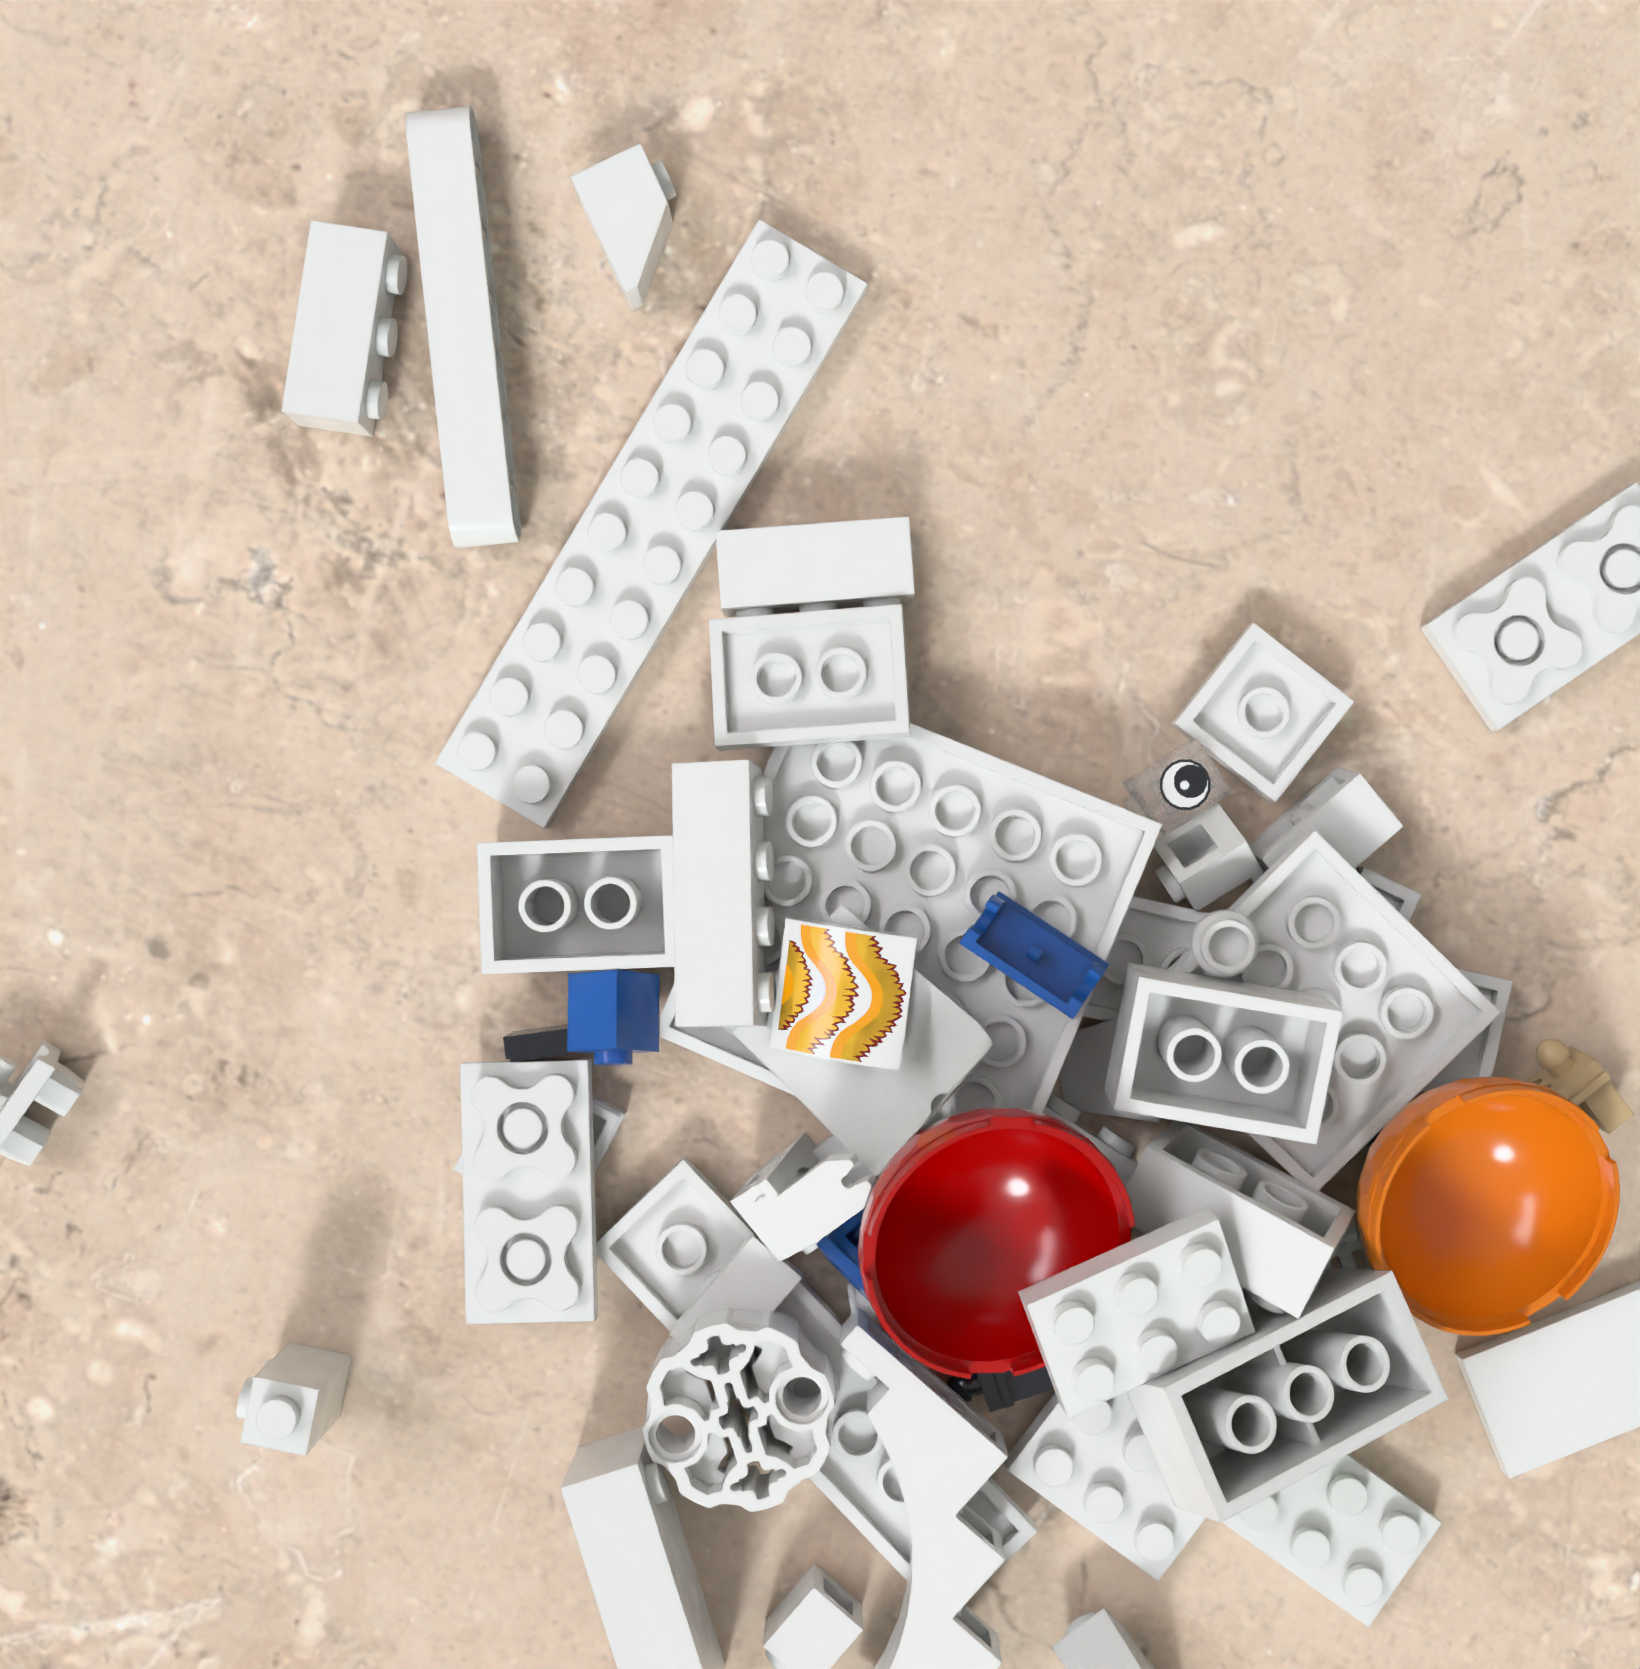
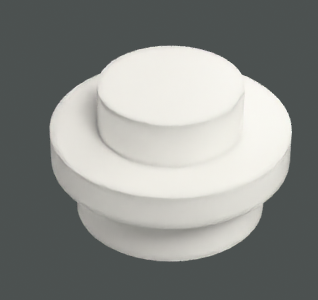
[1191,910,1259,977]

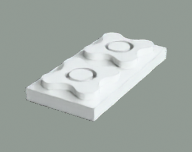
[1420,483,1640,731]
[460,1059,598,1324]

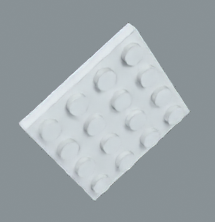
[1168,828,1501,1191]

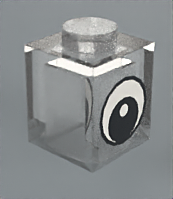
[1123,738,1233,835]

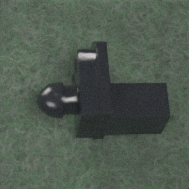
[947,1366,1054,1412]

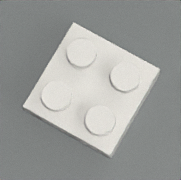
[1171,623,1354,803]

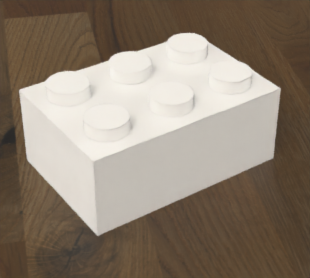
[477,835,674,974]
[1104,963,1343,1144]
[1126,1120,1356,1319]

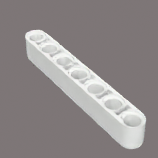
[405,106,521,549]

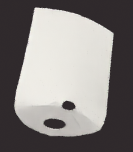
[733,905,993,1176]

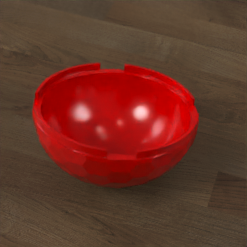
[858,1108,1135,1379]

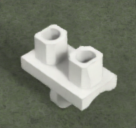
[0,1040,85,1166]

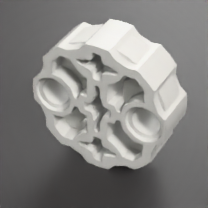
[642,1307,835,1512]

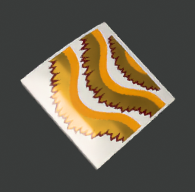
[769,917,917,1071]

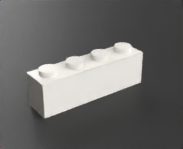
[672,760,776,1028]

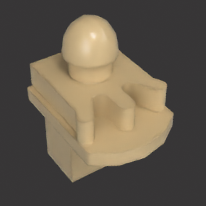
[1525,1039,1634,1134]

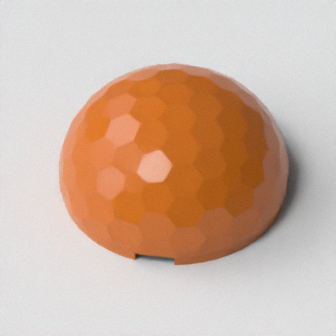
[1356,1076,1620,1336]

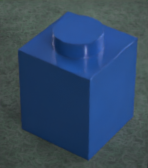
[567,969,660,1066]

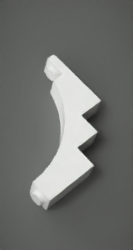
[840,1307,1008,1669]

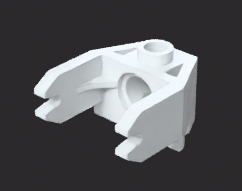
[730,1132,876,1262]

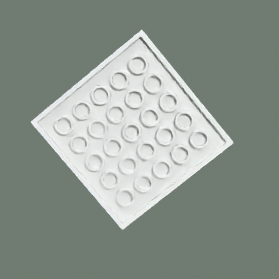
[659,723,1162,1130]

